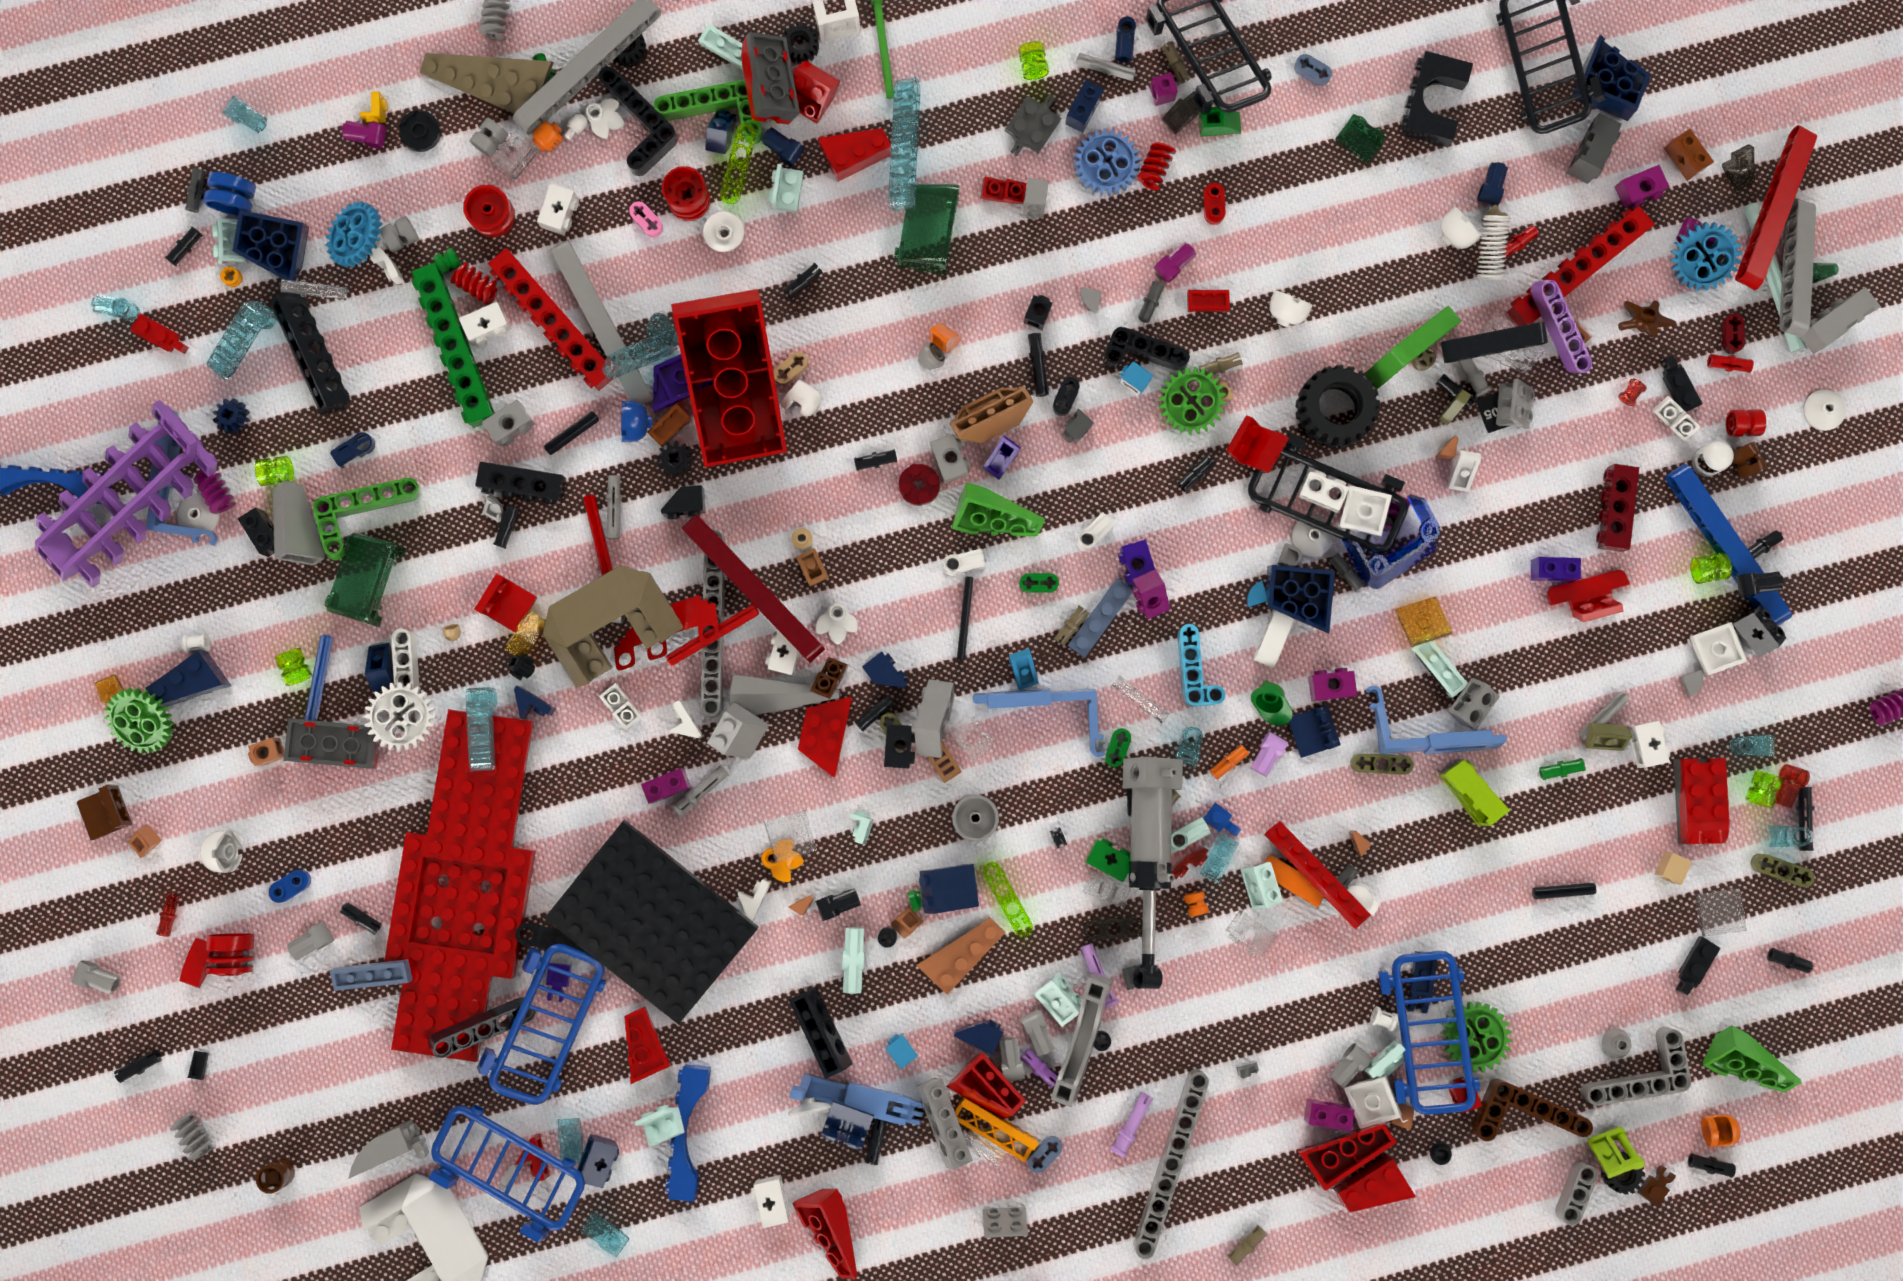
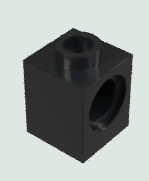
[1023,295,1053,331]

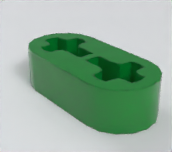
[1019,573,1059,593]
[1105,728,1131,767]

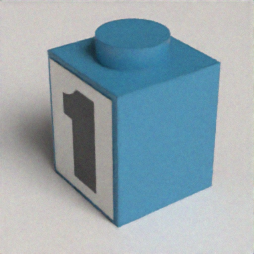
[1119,361,1154,396]
[885,1033,918,1069]

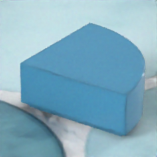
[1247,581,1267,607]

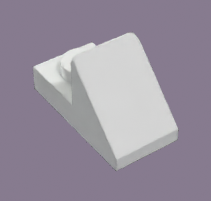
[1448,450,1481,492]
[669,700,704,739]
[738,879,772,921]

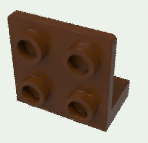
[77,785,133,840]

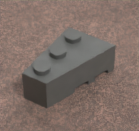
[1566,113,1622,184]

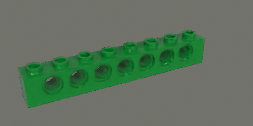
[411,262,495,428]

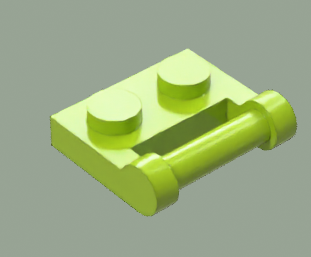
[1587,1127,1645,1178]

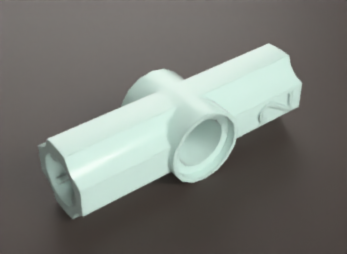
[1171,817,1211,855]
[842,927,865,994]

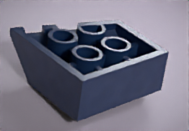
[1571,35,1651,121]
[232,210,309,285]
[1266,565,1335,634]

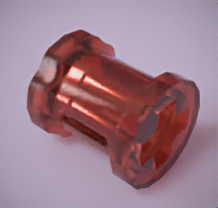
[1618,378,1647,406]

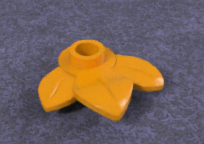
[761,839,804,882]

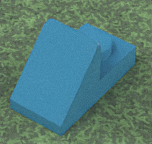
[1009,648,1039,690]

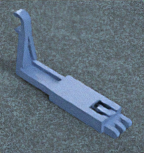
[146,411,218,546]
[1366,686,1507,754]
[972,689,1105,757]
[789,1073,924,1126]

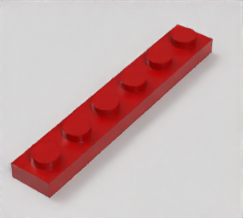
[1264,821,1371,929]

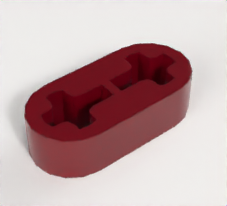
[1722,313,1745,354]

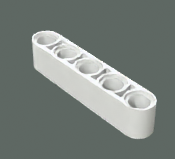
[391,629,421,732]

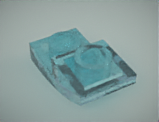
[1200,833,1239,884]
[558,1118,583,1163]
[581,1211,629,1257]

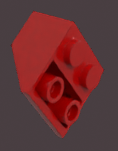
[793,60,840,124]

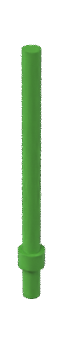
[871,0,894,99]

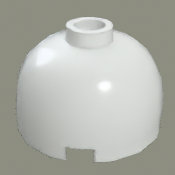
[1440,207,1480,249]
[1270,291,1313,327]
[200,830,243,873]

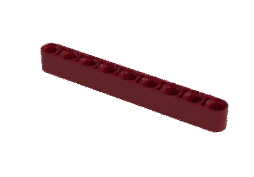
[681,514,825,663]

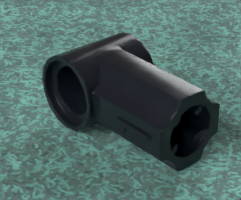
[1736,572,1784,596]
[815,888,861,921]

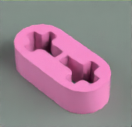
[629,201,663,237]

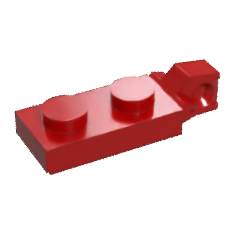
[129,313,189,354]

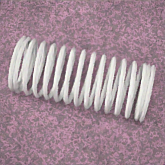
[1476,215,1511,280]

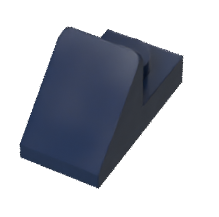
[514,686,556,719]

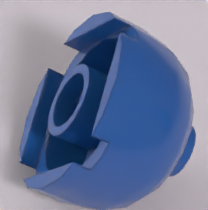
[621,401,652,442]

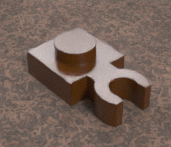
[1637,1165,1676,1207]

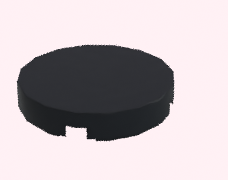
[399,110,441,152]

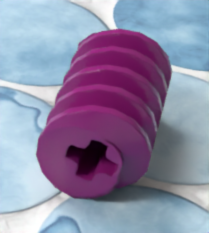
[193,467,236,514]
[1869,689,1903,726]

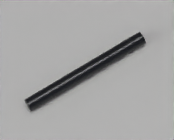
[957,576,974,660]

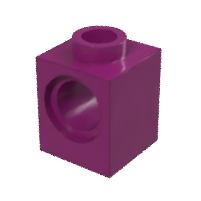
[1150,72,1178,106]

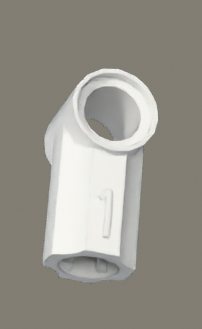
[1076,512,1115,551]
[942,549,985,576]

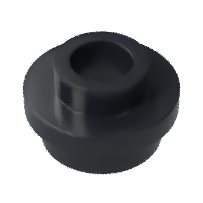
[1430,1143,1452,1165]

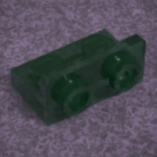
[1335,114,1387,163]

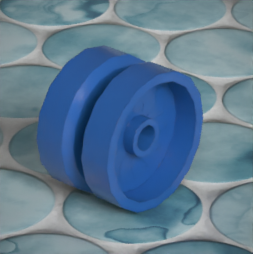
[203,172,256,216]

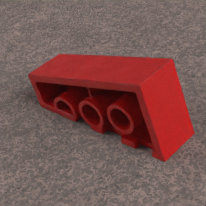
[1297,1123,1397,1191]

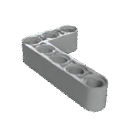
[1580,1027,1691,1106]

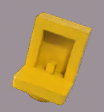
[359,91,388,124]

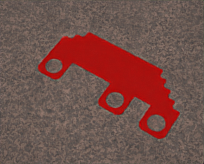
[614,595,720,671]

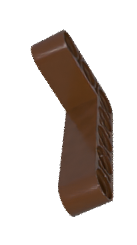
[1472,1078,1593,1142]

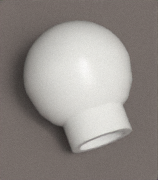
[1347,885,1379,916]

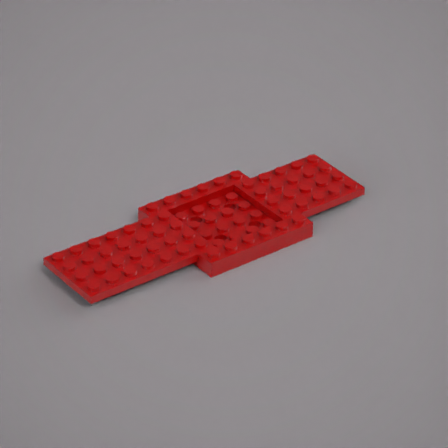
[384,709,536,1062]

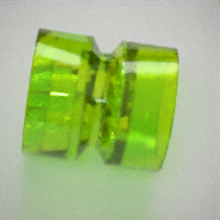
[1018,41,1049,80]
[255,456,294,486]
[1690,553,1731,584]
[274,648,312,686]
[1745,771,1783,808]

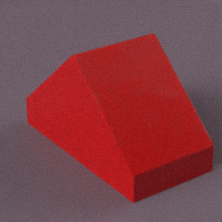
[671,289,787,468]

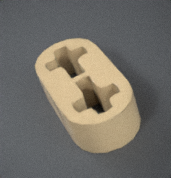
[774,352,808,386]

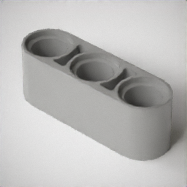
[1555,1161,1598,1226]

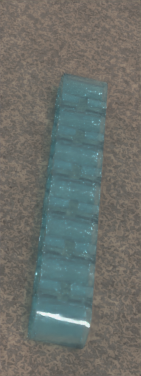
[888,77,920,212]

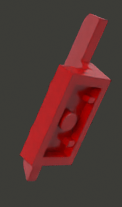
[1547,570,1630,623]

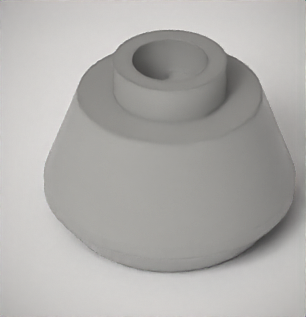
[918,342,945,370]
[1602,1029,1632,1058]

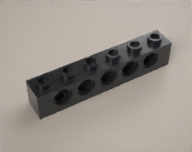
[271,290,350,415]

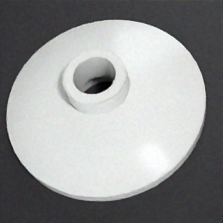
[703,211,744,252]
[1803,390,1846,431]
[177,494,220,536]
[1292,516,1334,557]
[788,1097,831,1116]

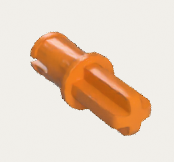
[1210,744,1249,779]

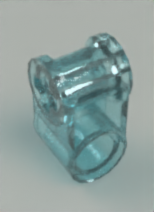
[1175,727,1203,768]
[1730,735,1775,757]
[1768,825,1814,847]

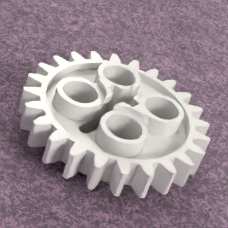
[364,682,437,752]

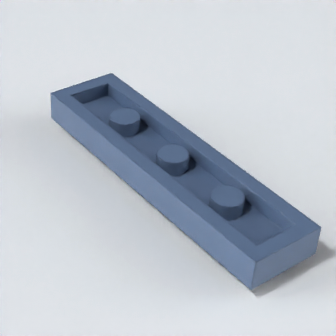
[1068,579,1133,658]
[329,959,413,991]

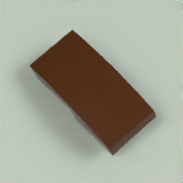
[810,657,848,699]

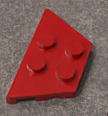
[798,697,852,777]

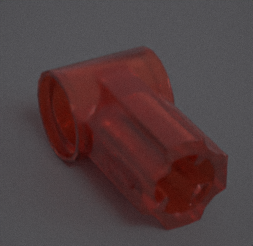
[1772,764,1810,809]

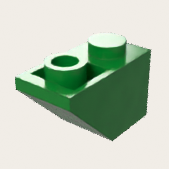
[1198,107,1241,137]

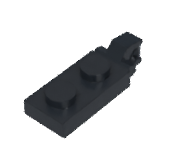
[1661,355,1703,412]
[1676,936,1721,995]

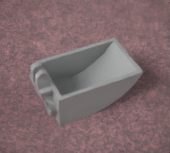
[348,1119,429,1179]

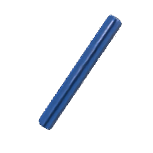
[304,635,333,721]

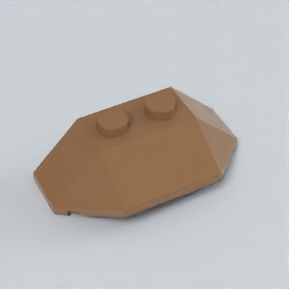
[950,386,1033,443]

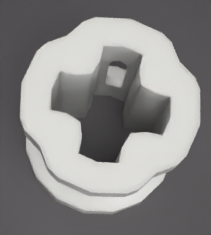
[182,633,211,654]
[1370,1006,1398,1032]

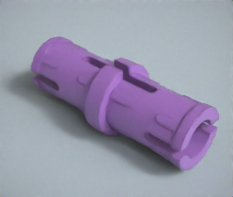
[1020,1048,1058,1088]

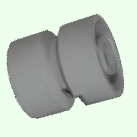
[469,118,509,158]
[380,215,419,253]

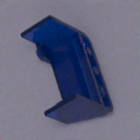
[1341,494,1440,589]

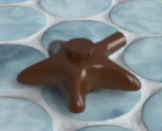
[1618,301,1677,337]

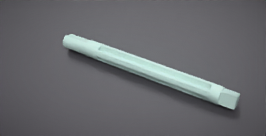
[1743,202,1806,353]

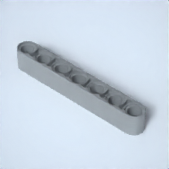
[1779,198,1816,337]

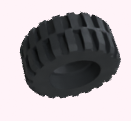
[1295,365,1380,448]

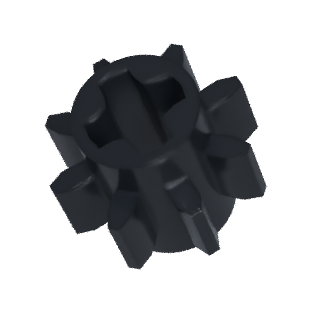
[508,653,535,681]

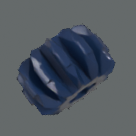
[212,398,250,434]

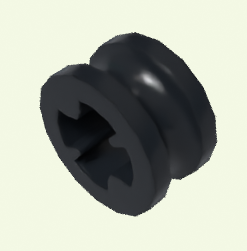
[1050,827,1067,849]
[1093,1030,1111,1051]

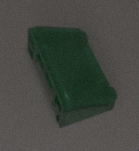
[894,184,960,275]
[325,532,405,627]

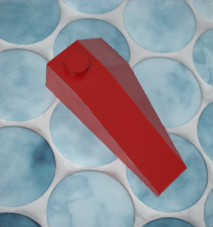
[792,1189,858,1279]

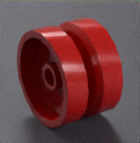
[463,185,515,238]

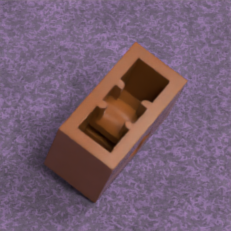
[1664,129,1714,181]

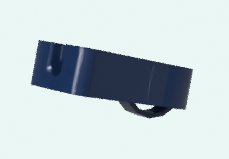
[330,432,375,468]

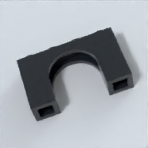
[1399,51,1473,148]

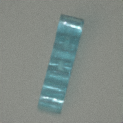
[207,301,278,379]
[602,313,679,379]
[466,687,497,772]

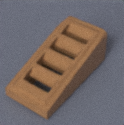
[927,740,962,783]

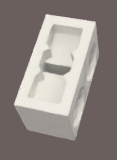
[1299,470,1350,514]

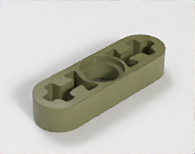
[1350,753,1414,775]
[1750,854,1815,887]

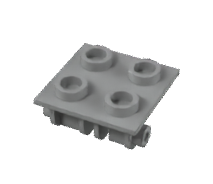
[983,1206,1028,1238]

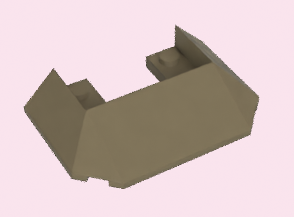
[543,565,683,688]

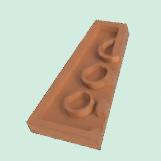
[916,917,1006,995]

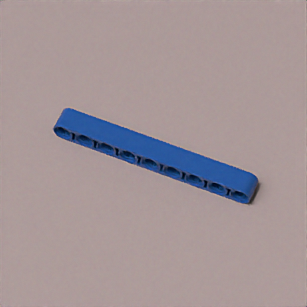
[1665,464,1792,626]

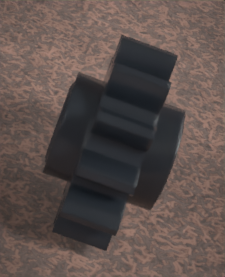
[656,440,694,479]

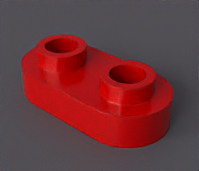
[1203,182,1226,225]

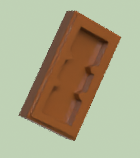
[647,403,692,448]

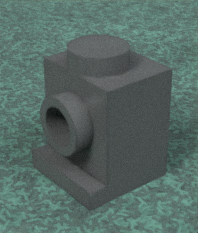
[1061,408,1094,444]

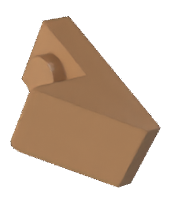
[796,548,829,587]

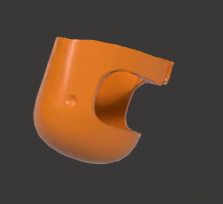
[1701,1114,1741,1148]

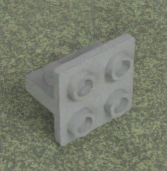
[1496,379,1535,429]

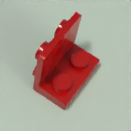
[1226,415,1289,473]
[474,573,537,632]

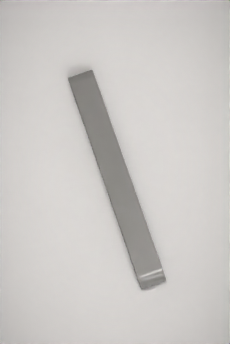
[513,0,662,135]
[550,240,653,405]
[701,530,726,718]
[1133,1069,1209,1259]

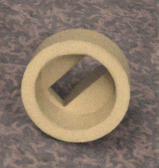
[442,624,461,641]

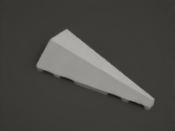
[730,674,840,716]

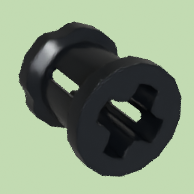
[878,927,897,948]

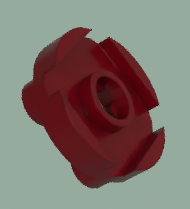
[899,464,940,506]

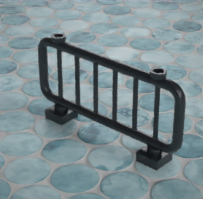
[1145,0,1272,115]
[1496,0,1606,134]
[1248,433,1408,555]

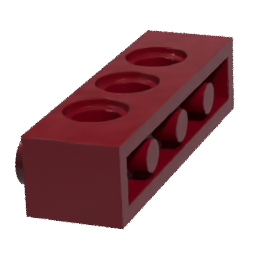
[1596,464,1640,552]

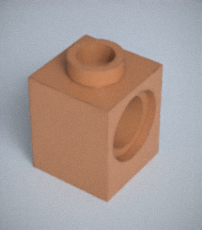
[248,737,284,766]

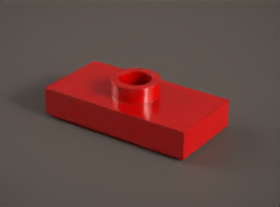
[1187,290,1230,312]

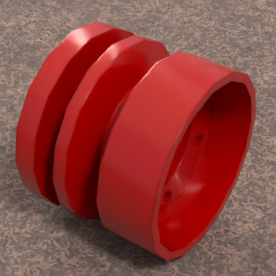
[662,166,711,221]
[205,933,254,976]

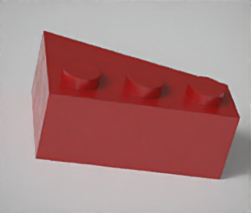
[818,128,892,182]
[946,1052,1026,1120]
[1333,1154,1416,1213]

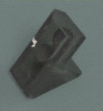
[1162,91,1200,134]
[1722,144,1755,191]

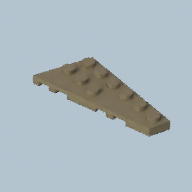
[419,53,554,113]

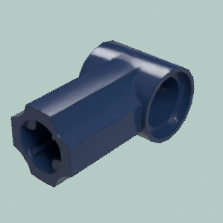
[1115,16,1136,63]
[761,127,805,167]
[1477,162,1508,206]

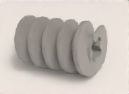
[478,0,510,41]
[170,1111,216,1161]

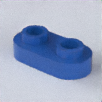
[269,870,311,903]

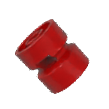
[1725,409,1766,437]

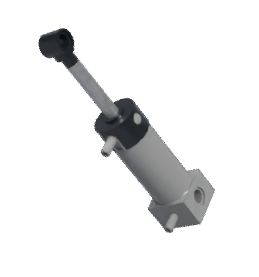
[1123,757,1183,989]

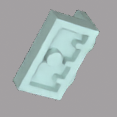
[769,164,804,213]
[212,218,246,264]
[849,810,874,844]
[1240,862,1283,910]
[1034,973,1082,1027]
[1364,1040,1406,1078]
[634,1105,685,1147]

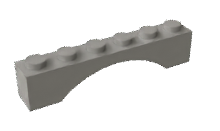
[1051,973,1114,1107]

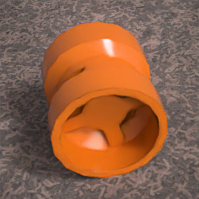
[1183,891,1209,917]

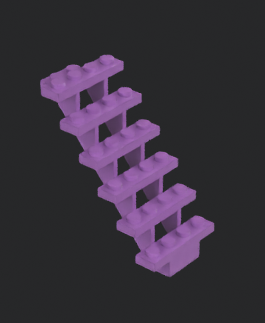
[35,400,217,588]

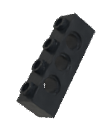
[475,462,567,505]
[789,986,853,1079]

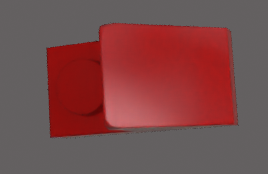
[515,1133,550,1182]

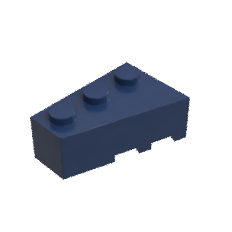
[145,651,232,707]

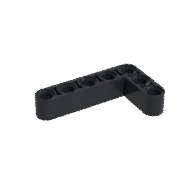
[599,66,678,176]

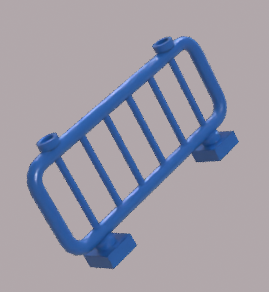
[477,944,606,1105]
[1378,951,1480,1115]
[429,1105,585,1243]

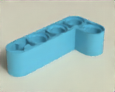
[1177,624,1226,707]

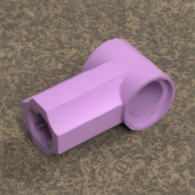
[1250,731,1288,777]

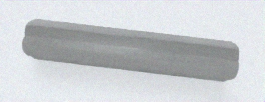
[1076,53,1136,81]
[1579,692,1629,742]

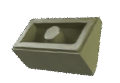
[1585,723,1633,751]

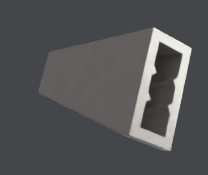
[272,481,325,566]

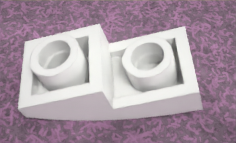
[370,244,404,285]
[1652,395,1701,442]
[599,682,642,730]

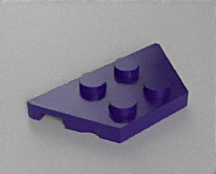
[652,354,714,413]

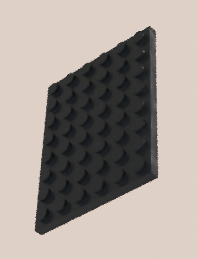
[544,819,759,1025]

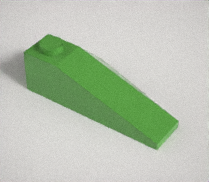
[952,482,1045,536]
[1703,1025,1802,1092]

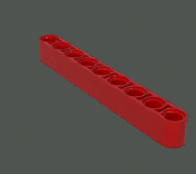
[1735,125,1817,290]

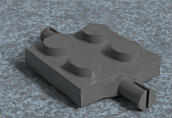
[1005,94,1062,156]

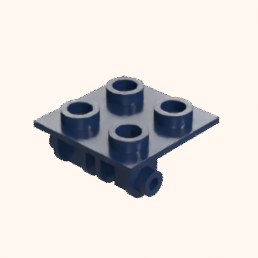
[1289,705,1341,758]
[821,1101,874,1151]

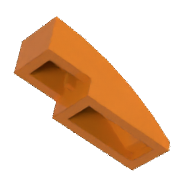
[929,323,961,353]
[1264,854,1324,908]

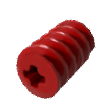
[1137,142,1176,190]
[450,262,498,305]

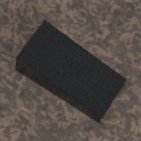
[187,1051,209,1080]

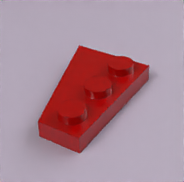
[624,1006,671,1085]

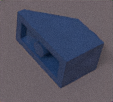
[364,643,394,692]
[954,1019,1004,1056]

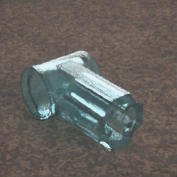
[221,95,267,133]
[91,294,140,322]

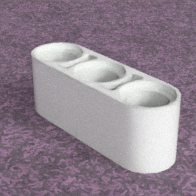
[1253,610,1294,668]

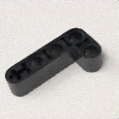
[1103,327,1190,371]

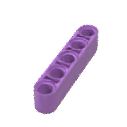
[1531,280,1592,373]

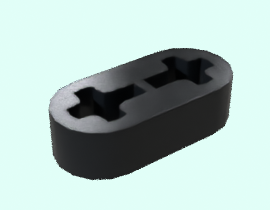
[1052,377,1080,416]

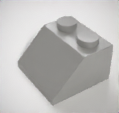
[707,702,769,759]

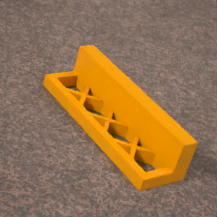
[955,1097,1039,1163]

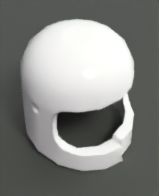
[781,380,822,417]
[1692,441,1734,477]

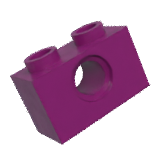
[1615,165,1670,209]
[1132,569,1171,620]
[1308,668,1358,702]
[641,768,692,804]
[1304,1098,1355,1132]

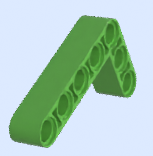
[654,80,763,144]
[1364,305,1462,389]
[313,478,420,560]

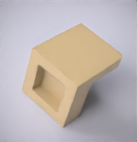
[1654,852,1692,885]

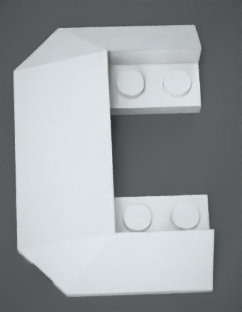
[360,1173,489,1281]

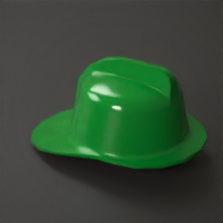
[1251,680,1293,726]

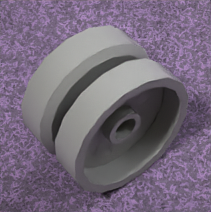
[952,795,999,842]

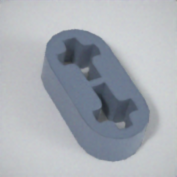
[1294,54,1332,86]
[1028,1136,1062,1173]

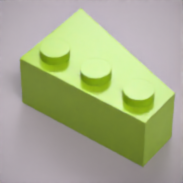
[1439,759,1510,826]

